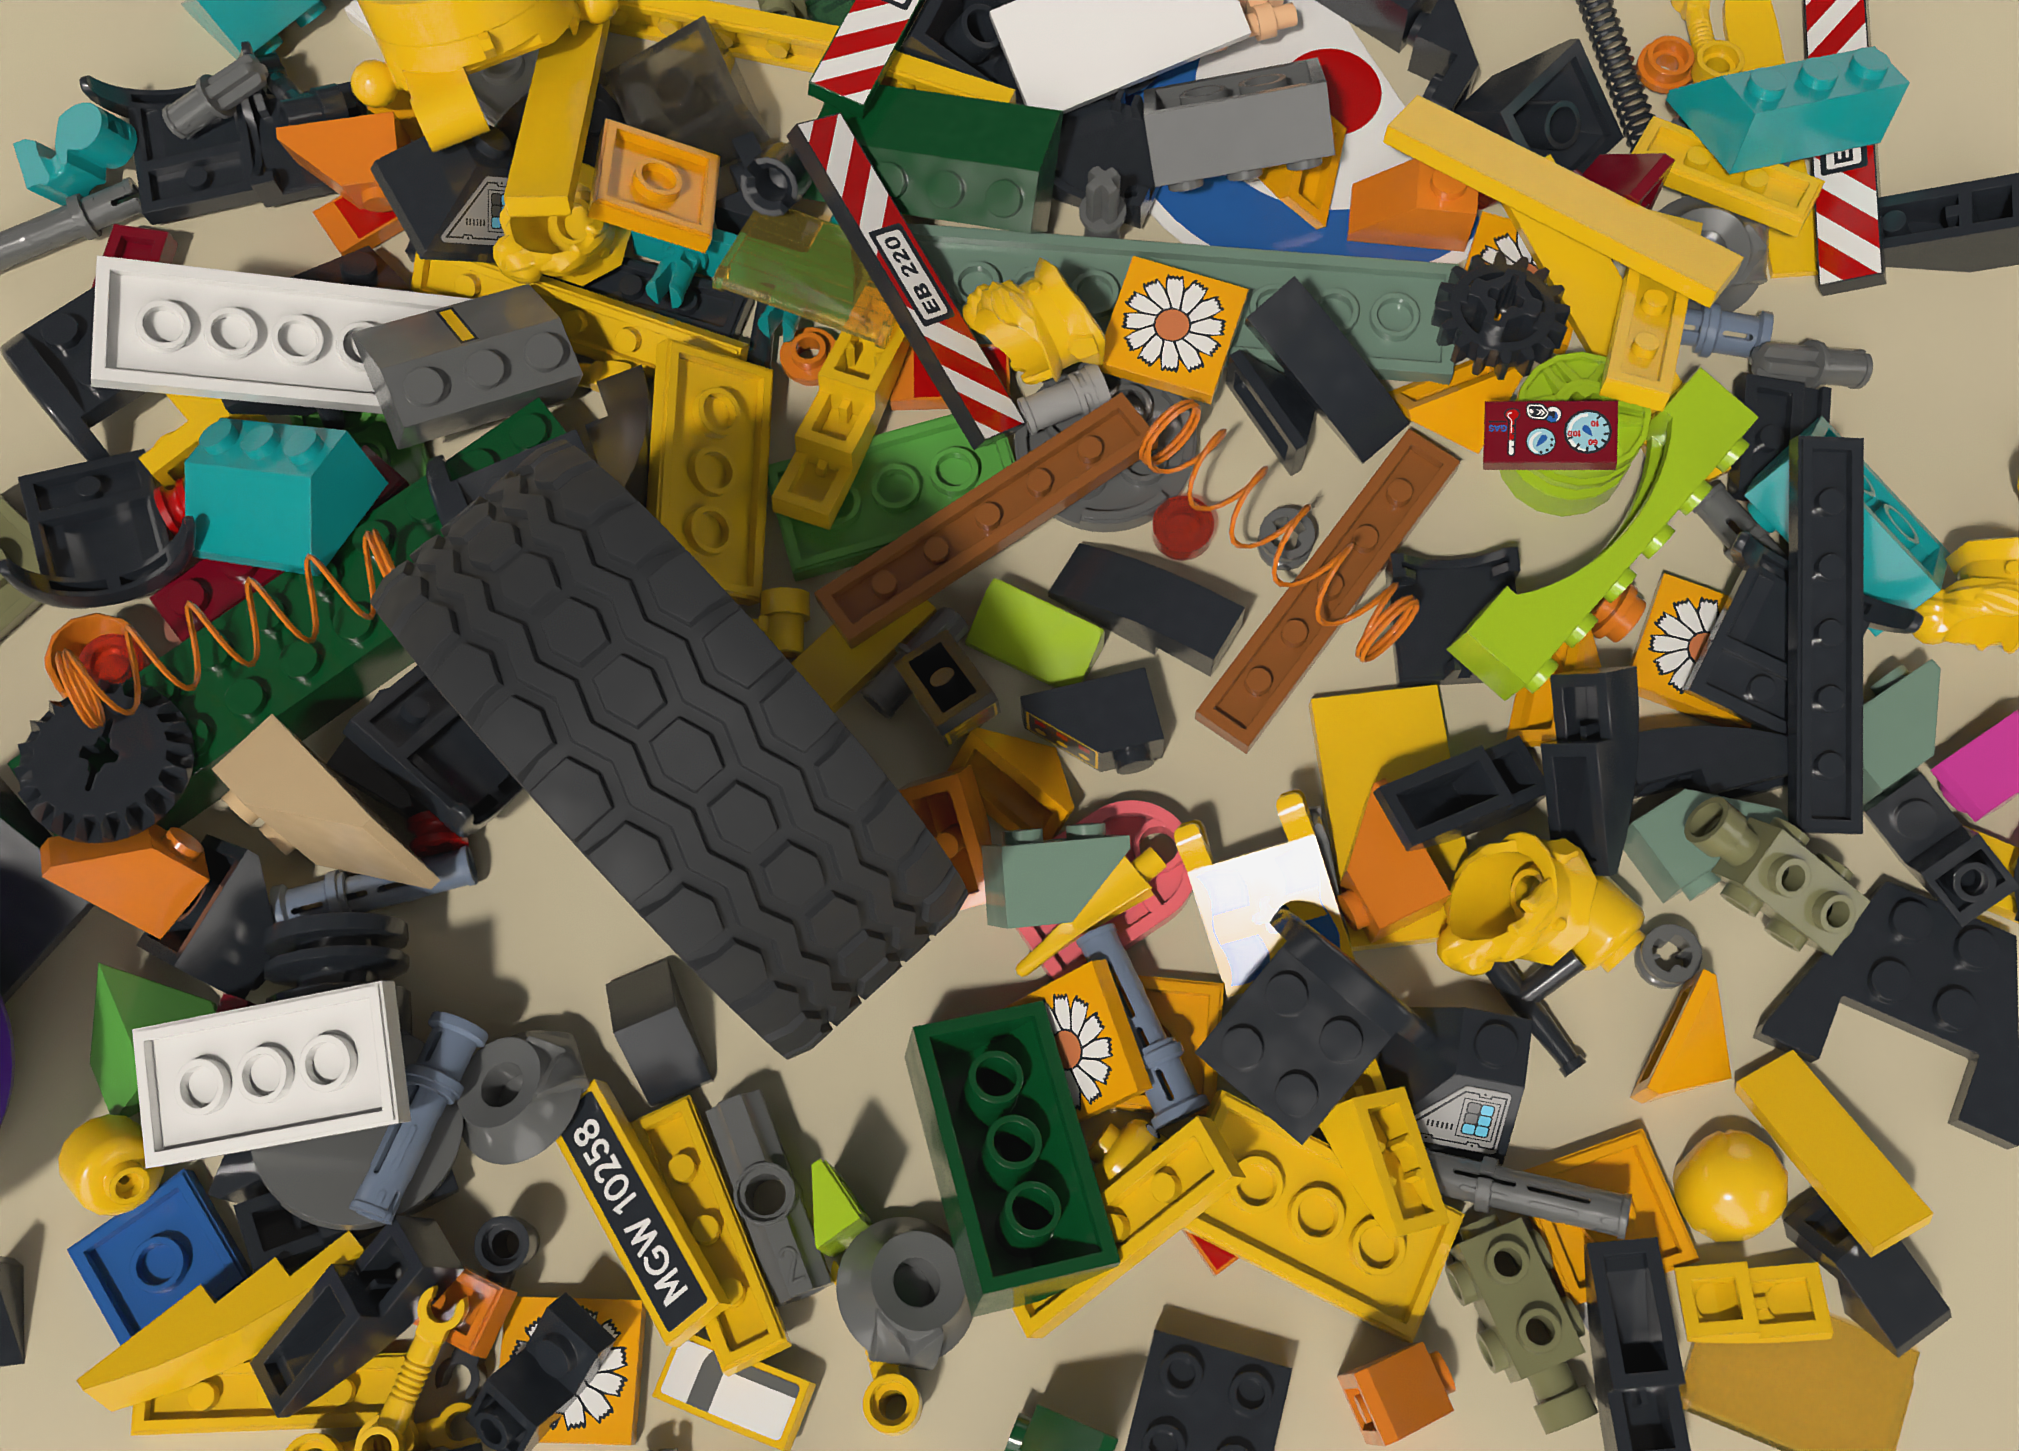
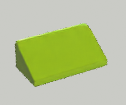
[965,578,1105,688]
[811,1159,873,1258]

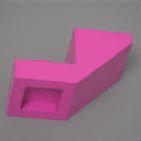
[1930,710,2019,822]

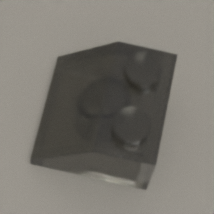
[605,15,771,167]

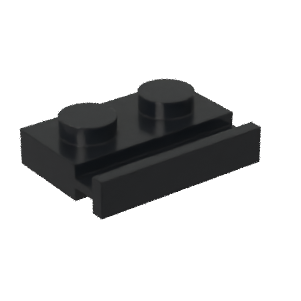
[1728,373,1832,502]

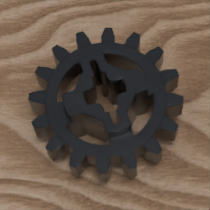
[1431,252,1570,380]

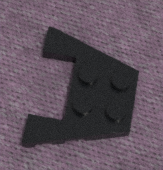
[1753,881,2019,1149]

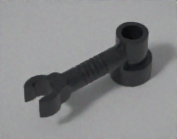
[255,52,349,127]
[435,1216,540,1400]

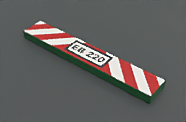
[807,0,925,119]

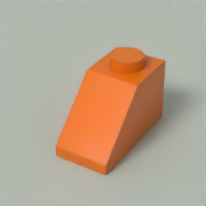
[276,111,411,212]
[1347,159,1479,252]
[898,765,992,911]
[1337,778,1451,944]
[40,824,210,940]
[1337,1341,1456,1446]

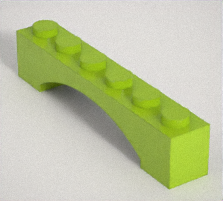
[1446,367,1759,701]

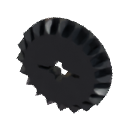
[13,679,195,843]

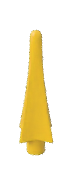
[1015,847,1167,977]

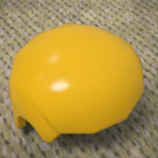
[1672,1129,1788,1242]

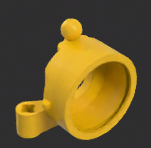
[350,0,619,153]

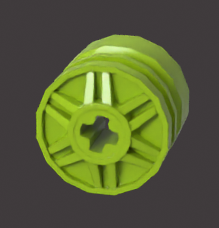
[1500,352,1652,517]

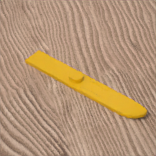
[1722,0,1818,279]

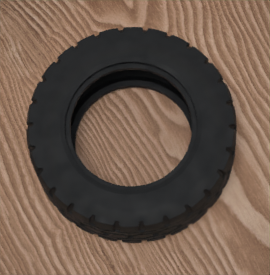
[370,439,968,1060]

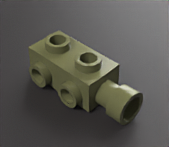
[1684,797,1871,956]
[1445,1214,1599,1435]

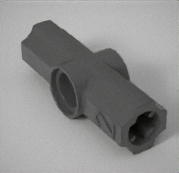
[706,1089,834,1307]

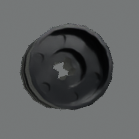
[264,912,412,1035]

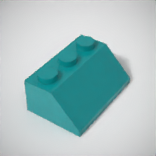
[181,0,327,60]
[1666,46,1910,174]
[1744,416,1950,637]
[184,418,388,577]

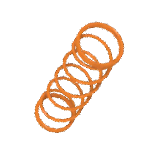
[1139,399,1420,663]
[55,528,395,730]

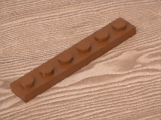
[814,392,1158,650]
[1195,429,1461,754]

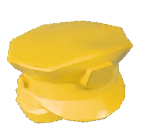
[493,163,631,286]
[962,257,1106,385]
[1912,537,2019,654]
[1436,831,1597,976]

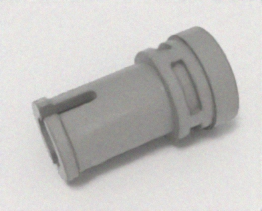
[1017,364,1112,435]

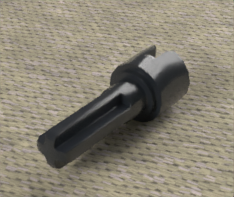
[740,142,812,217]

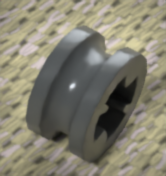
[1257,508,1315,571]
[1634,924,1703,989]

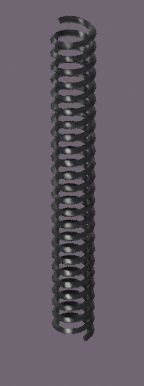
[1575,0,1655,153]

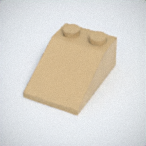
[212,714,440,889]

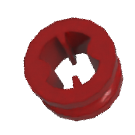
[153,477,185,536]
[407,810,469,858]

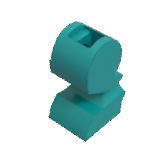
[13,103,137,206]

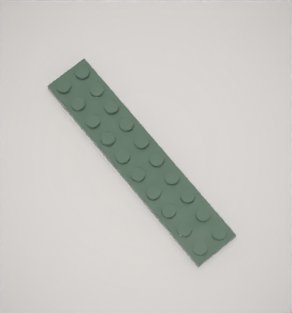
[853,223,1459,385]

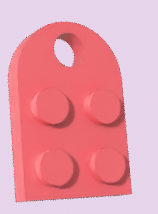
[1016,800,1193,982]

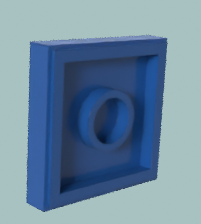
[67,1168,254,1346]

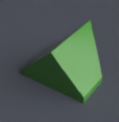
[90,962,218,1118]

